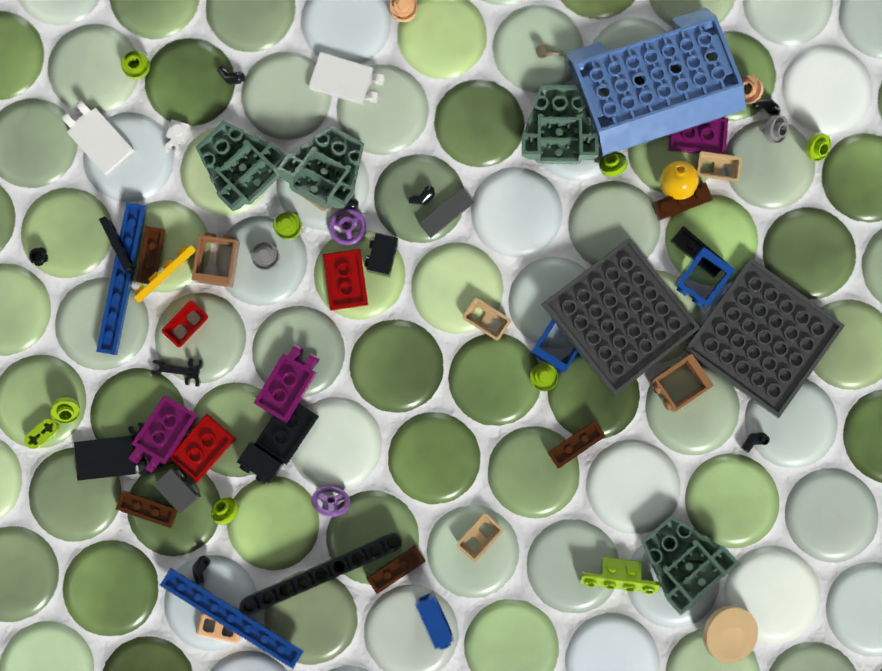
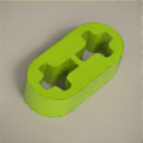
[24,419,60,449]

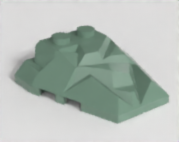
[522,85,599,164]
[196,121,286,211]
[277,126,364,209]
[641,516,740,616]

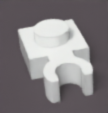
[165,119,191,155]

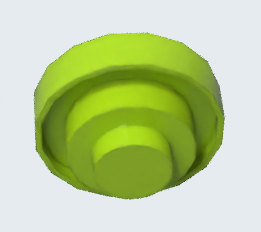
[121,51,150,80]
[805,132,831,161]
[599,152,628,177]
[274,212,302,240]
[530,363,558,391]
[50,397,80,424]
[211,497,239,525]

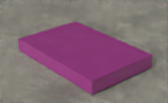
[668,118,729,154]

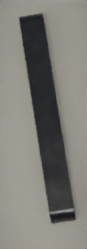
[239,532,402,615]

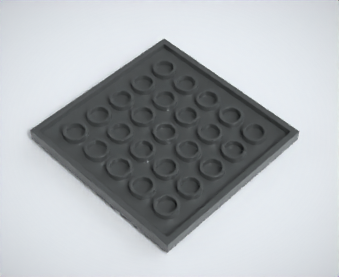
[541,238,700,397]
[684,258,845,418]

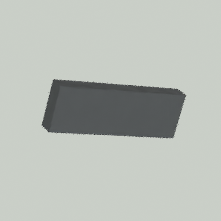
[419,188,475,238]

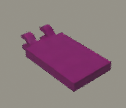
[254,345,320,423]
[129,395,197,474]

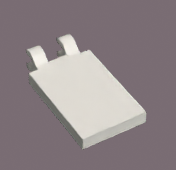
[309,52,385,105]
[61,101,134,175]

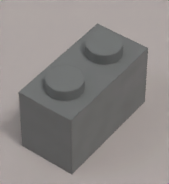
[154,468,201,514]

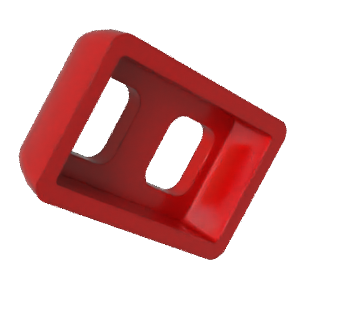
[162,301,208,347]

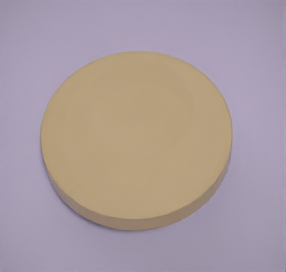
[703,605,758,663]

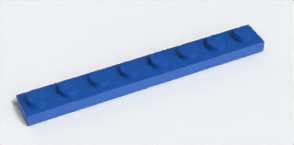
[96,202,147,355]
[160,568,304,669]

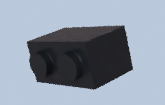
[364,233,399,277]
[237,442,284,484]

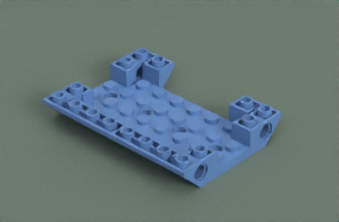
[565,8,746,157]

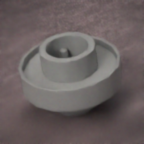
[764,115,788,143]
[251,242,280,271]

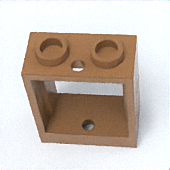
[192,233,240,288]
[651,354,714,412]

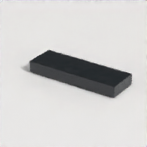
[99,216,135,273]
[671,226,727,278]

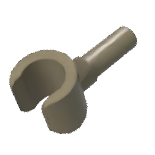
[536,44,563,58]

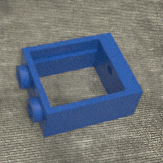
[674,247,736,307]
[531,319,578,373]
[415,591,454,650]

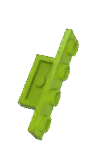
[580,557,661,595]

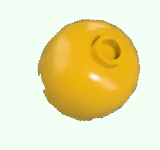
[660,160,699,200]

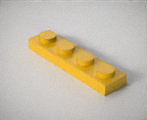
[133,245,196,304]

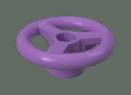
[329,208,366,245]
[311,486,350,517]

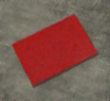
[323,249,369,311]
[170,414,236,483]

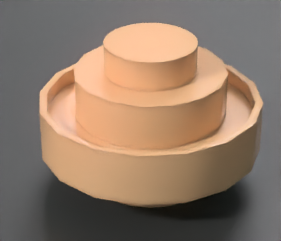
[390,0,417,22]
[741,75,764,104]

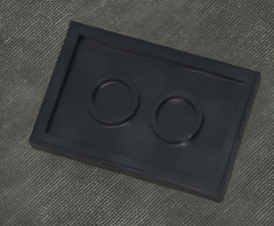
[254,403,319,465]
[74,436,137,481]

